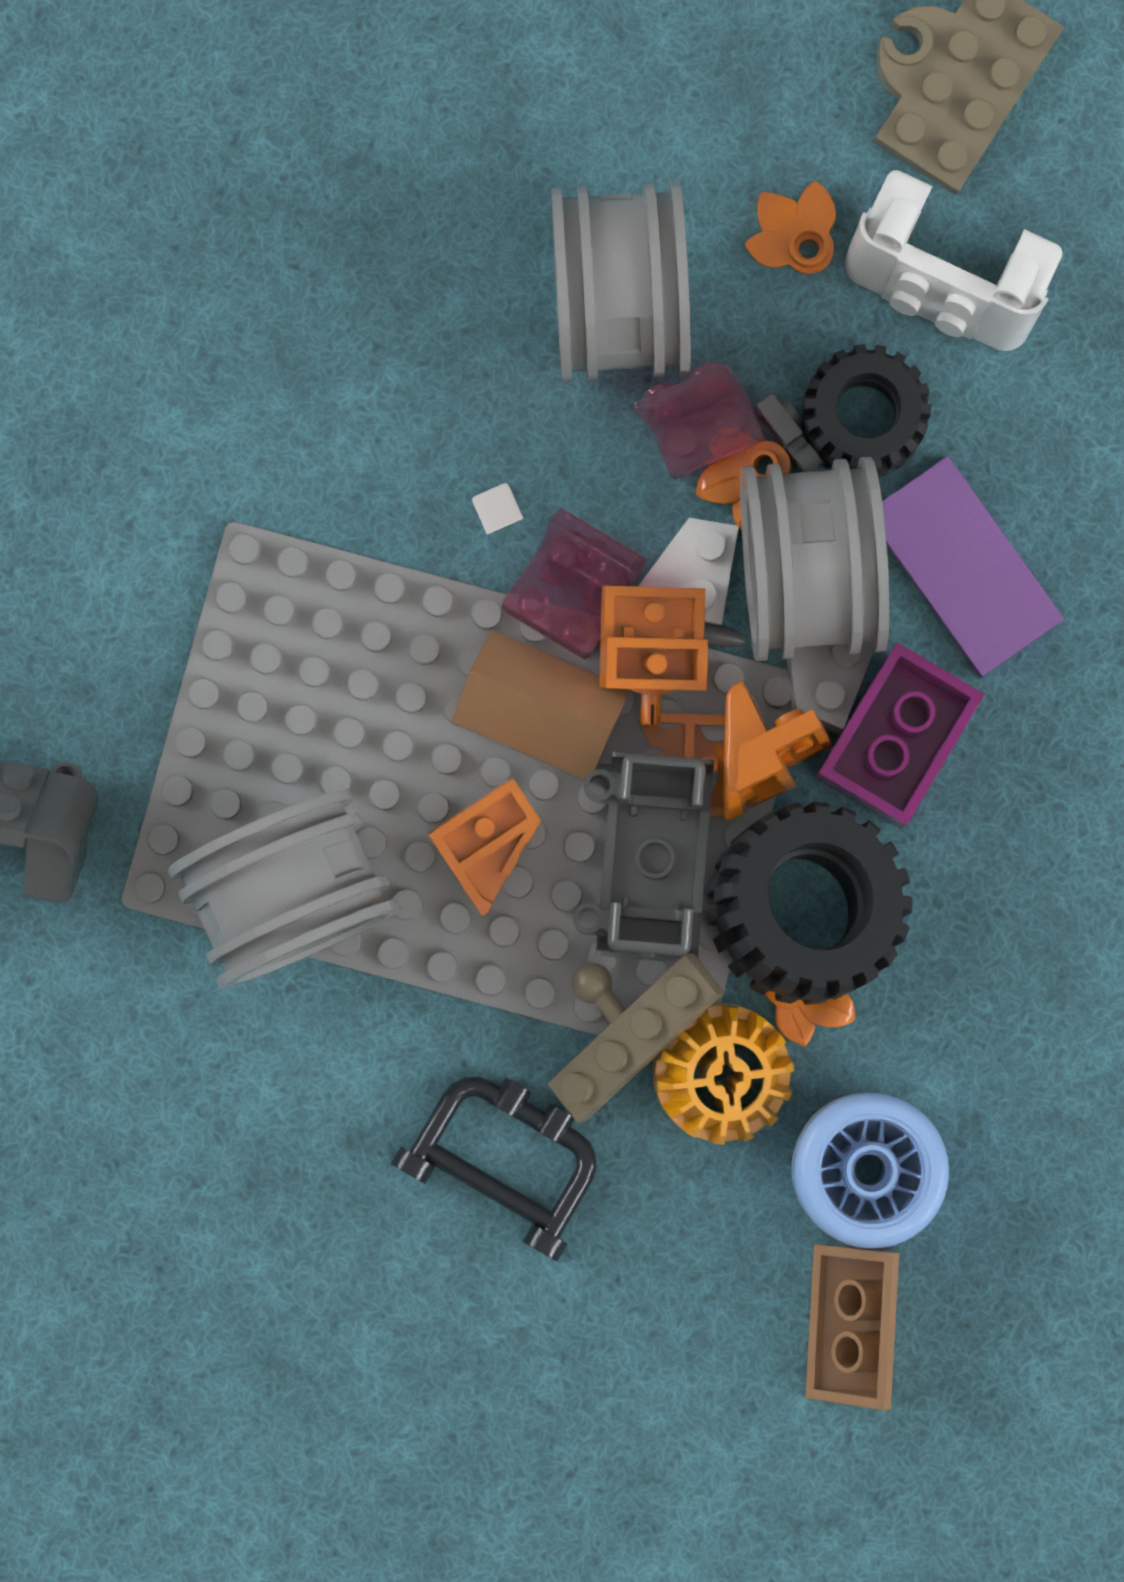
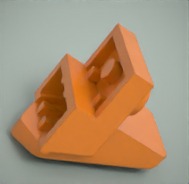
[723,681,833,821]

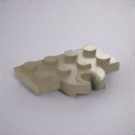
[872,0,1064,195]

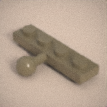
[547,953,725,1123]

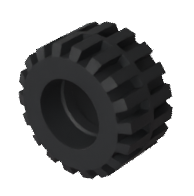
[801,344,932,478]

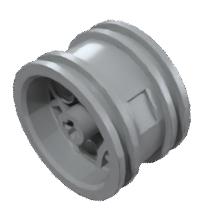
[551,181,691,383]
[740,457,889,661]
[167,789,401,990]

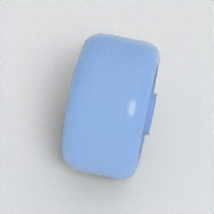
[792,1092,949,1249]

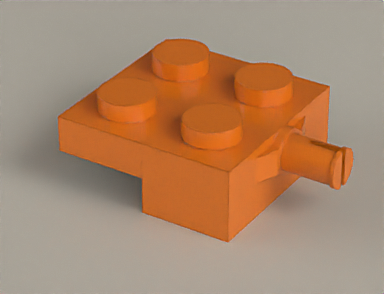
[599,586,708,725]

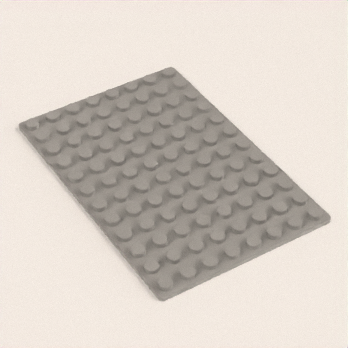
[122,522,792,1062]

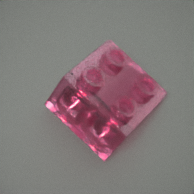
[633,362,766,479]
[501,507,647,659]

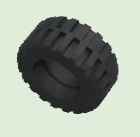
[706,801,912,1005]

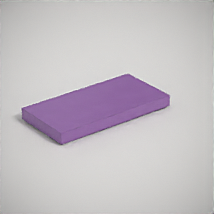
[882,456,1064,678]

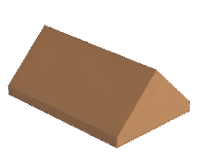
[451,630,631,780]
[805,1244,899,1410]

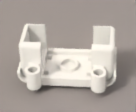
[845,170,1062,351]

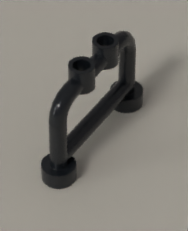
[390,1076,597,1262]

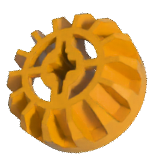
[652,1003,794,1145]

